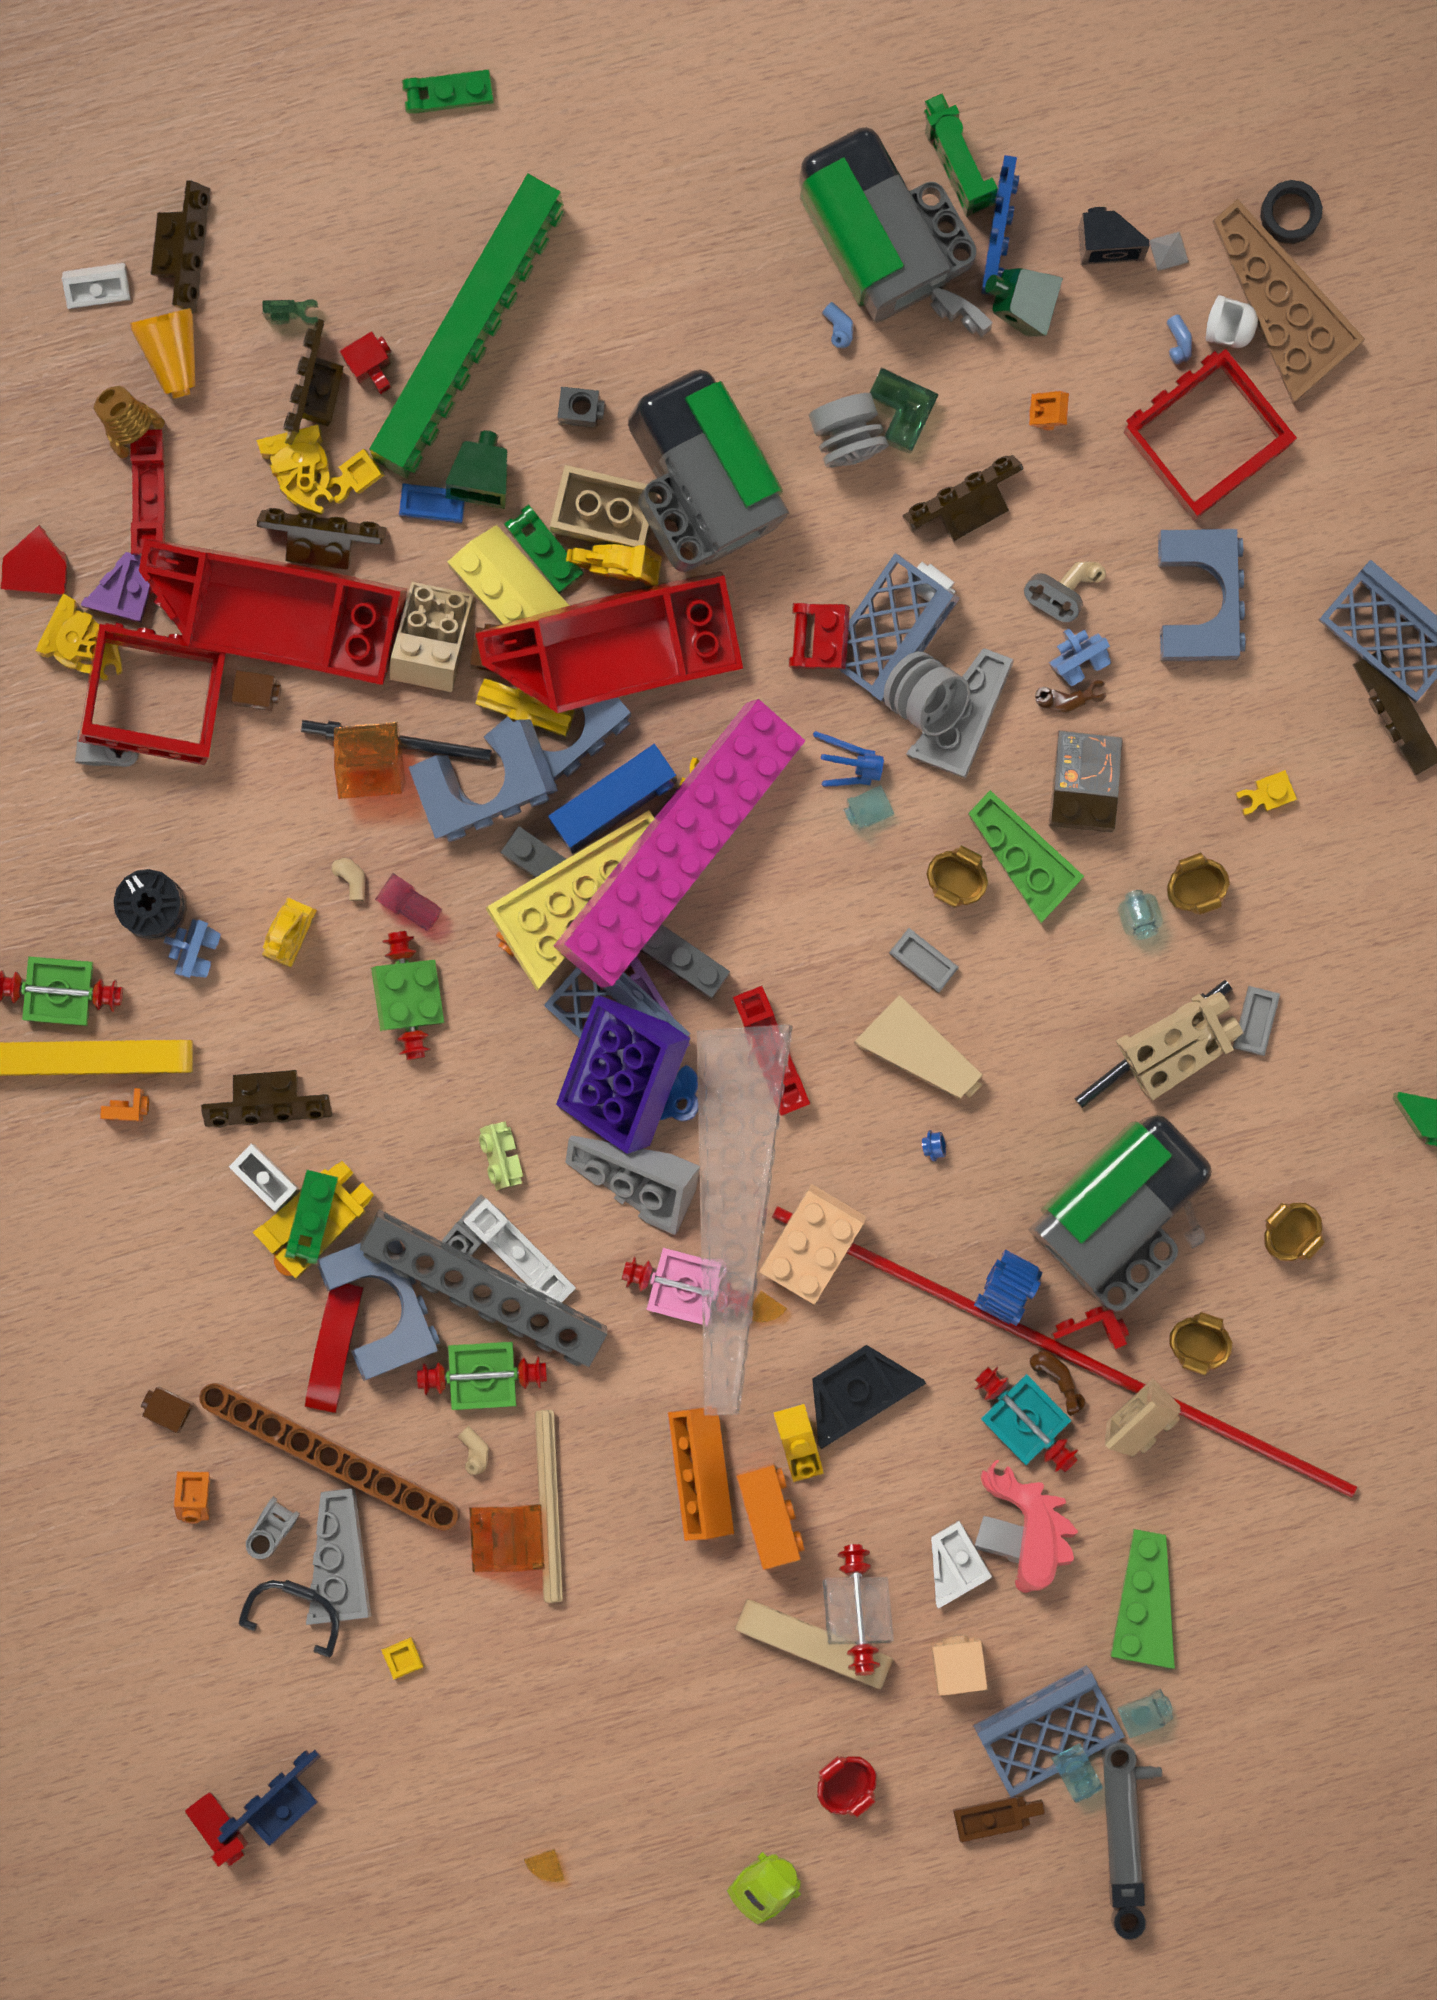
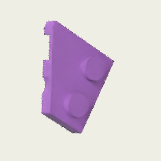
[81,552,151,623]

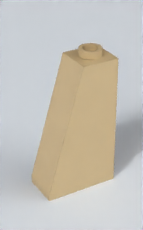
[854,995,982,1099]

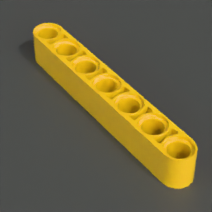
[0,1040,193,1076]

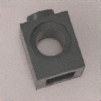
[557,386,605,428]

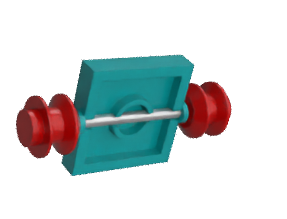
[974,1367,1078,1473]

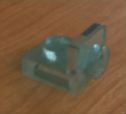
[843,785,894,831]
[1117,1689,1173,1738]
[1051,1743,1103,1803]

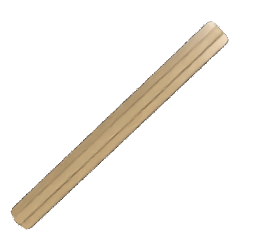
[535,1410,563,1603]

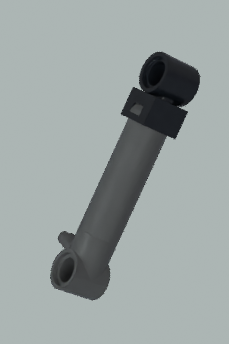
[1102,1740,1162,1940]

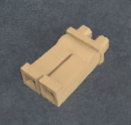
[1116,992,1244,1101]

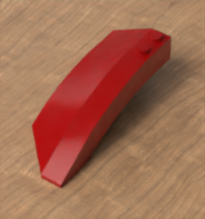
[139,539,408,685]
[475,571,744,714]

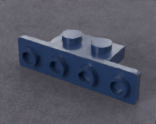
[217,1750,321,1847]

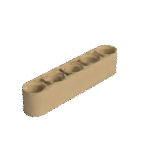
[735,1599,893,1689]

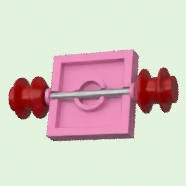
[621,1248,750,1326]

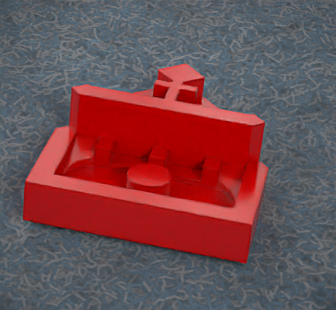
[1,524,68,595]

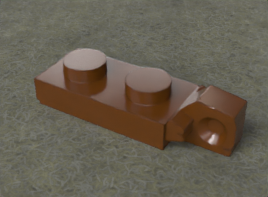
[953,1796,1045,1843]

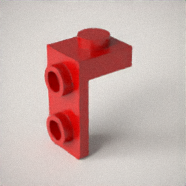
[1051,1305,1129,1349]
[185,1792,248,1867]

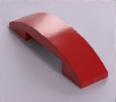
[130,429,165,555]
[733,985,810,1116]
[304,1284,364,1413]

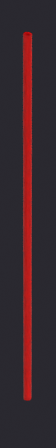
[772,1206,1357,1498]

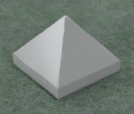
[1149,232,1188,271]

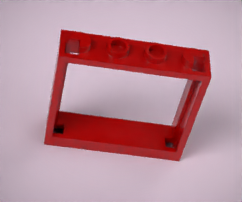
[1123,349,1297,521]
[78,622,226,765]

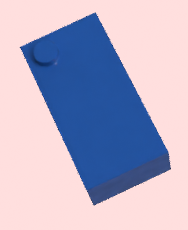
[548,743,677,854]

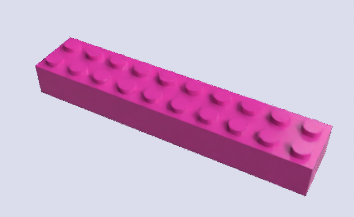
[553,699,805,988]

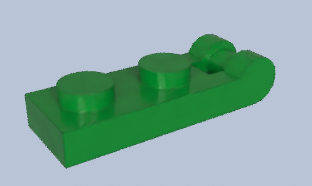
[402,69,494,114]
[504,504,584,594]
[284,1169,338,1265]

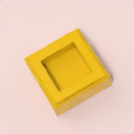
[381,1637,424,1680]

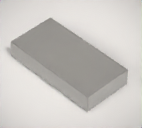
[889,928,959,993]
[1233,986,1280,1056]

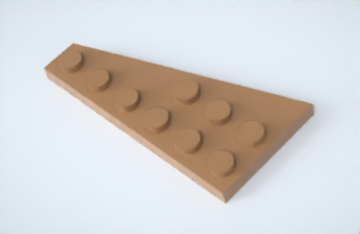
[1213,199,1365,404]

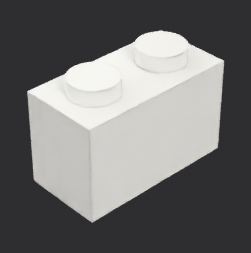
[229,1144,301,1212]

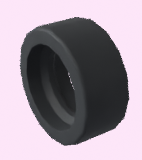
[1260,180,1323,244]

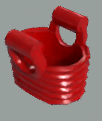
[817,1756,876,1818]

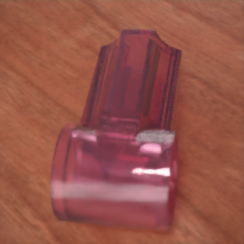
[375,873,443,932]

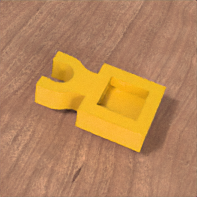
[327,448,384,504]
[1235,770,1297,816]

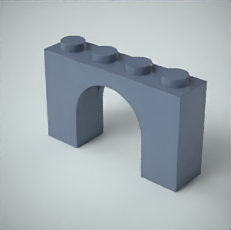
[1158,529,1246,661]
[484,697,632,787]
[408,719,558,842]
[316,1241,440,1381]

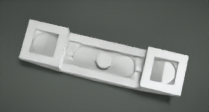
[463,1198,576,1303]

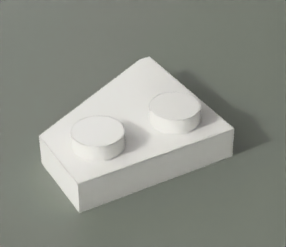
[931,1520,992,1609]

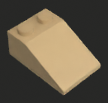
[1105,1378,1180,1456]

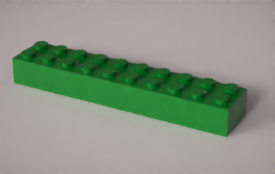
[369,173,565,479]

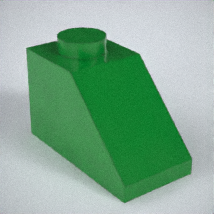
[1393,1092,1437,1147]

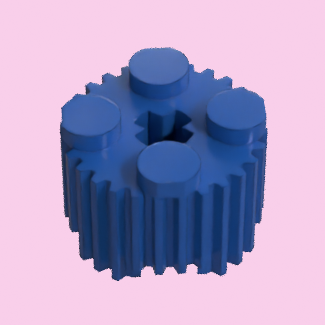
[974,1249,1043,1326]

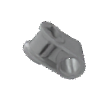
[75,730,139,767]
[246,1496,300,1559]

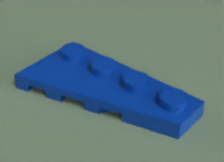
[981,155,1019,295]

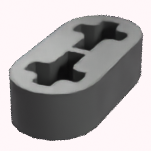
[1024,573,1083,622]

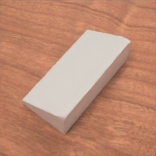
[62,263,130,309]

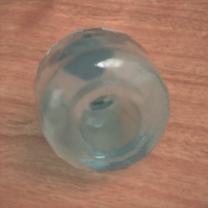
[1117,890,1163,940]

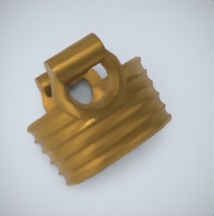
[93,385,165,459]
[926,845,988,908]
[1167,852,1230,916]
[1264,1202,1325,1261]
[1169,1311,1233,1376]

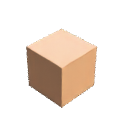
[931,1635,988,1696]

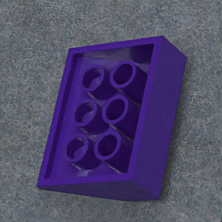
[556,995,691,1154]

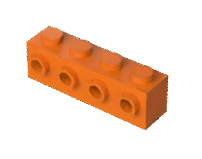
[668,1406,734,1541]

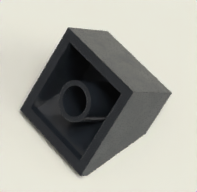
[1078,207,1150,265]

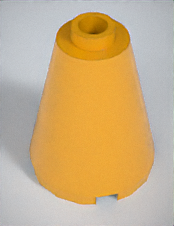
[130,308,196,399]

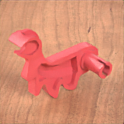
[981,1460,1078,1593]

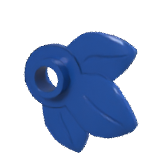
[660,1065,699,1121]

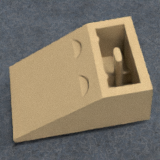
[390,582,474,692]

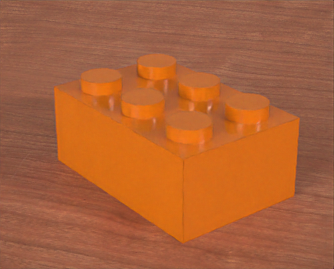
[736,1463,805,1570]

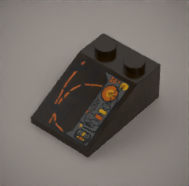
[1048,731,1122,833]

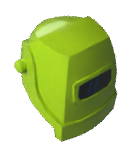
[727,1852,801,1925]

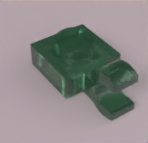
[262,299,318,326]

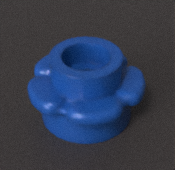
[922,1130,946,1162]

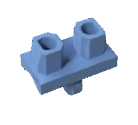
[1049,629,1111,686]
[163,919,221,978]

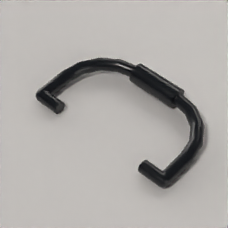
[238,1580,339,1657]

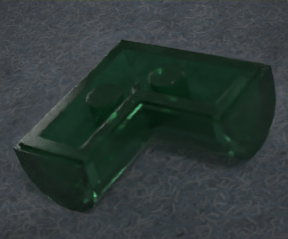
[870,367,939,453]

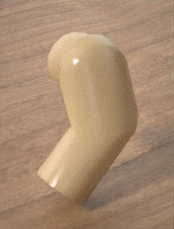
[1059,562,1106,590]
[331,858,365,901]
[458,1426,489,1475]

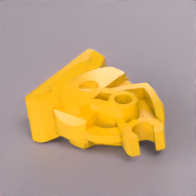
[256,425,334,515]
[566,544,662,586]
[35,593,123,681]
[262,897,317,968]

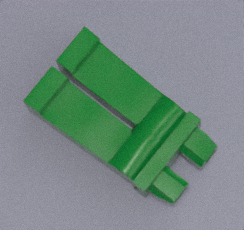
[924,93,998,217]

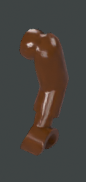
[1035,680,1106,713]
[1030,1351,1086,1416]

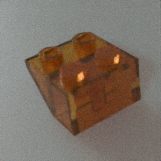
[334,722,406,799]
[469,1504,545,1572]

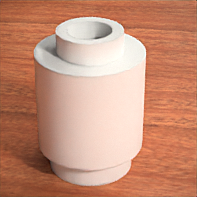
[907,562,956,602]

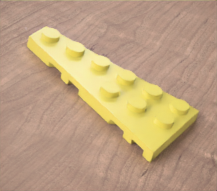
[486,810,654,991]

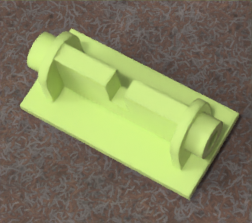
[479,1121,523,1191]

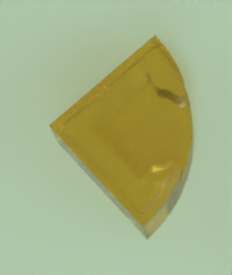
[743,1291,788,1322]
[524,1848,565,1882]

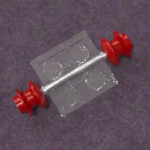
[822,1544,894,1676]

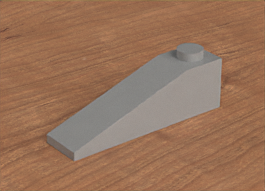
[565,1135,700,1235]

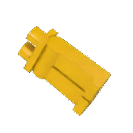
[252,1161,374,1279]

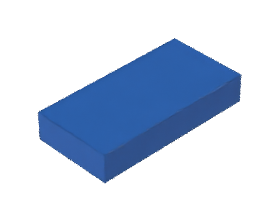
[399,483,465,524]

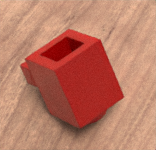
[340,331,392,395]

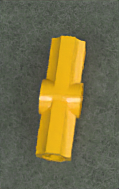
[475,678,575,737]

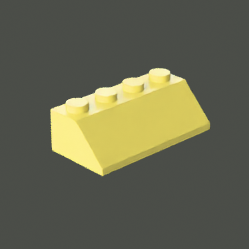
[447,525,570,625]

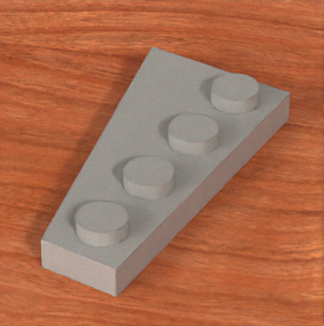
[906,648,1014,779]
[306,1488,371,1625]

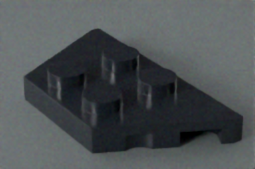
[812,1344,926,1449]

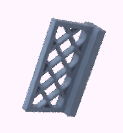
[839,553,960,702]
[1319,559,1437,703]
[544,967,690,1038]
[973,1665,1125,1797]

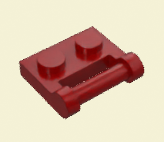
[788,603,850,669]

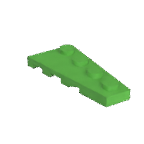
[968,790,1084,924]
[1110,1529,1175,1669]

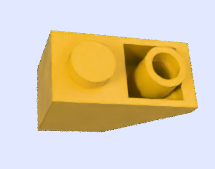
[773,1404,824,1482]

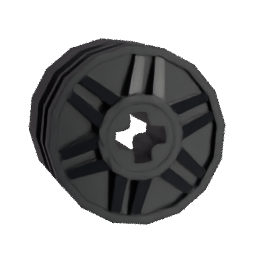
[113,869,187,940]

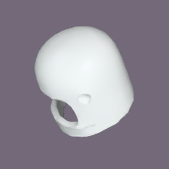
[1205,295,1257,348]

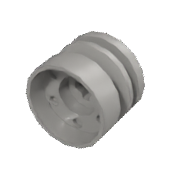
[809,393,889,468]
[883,651,970,736]

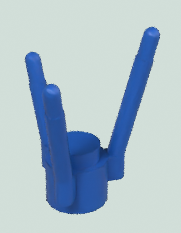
[813,731,884,787]

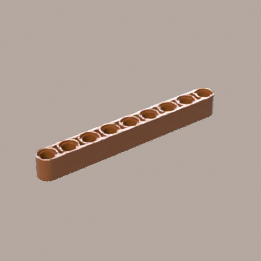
[199,1383,460,1531]

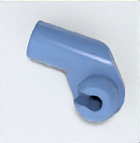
[822,302,853,348]
[1167,315,1192,364]

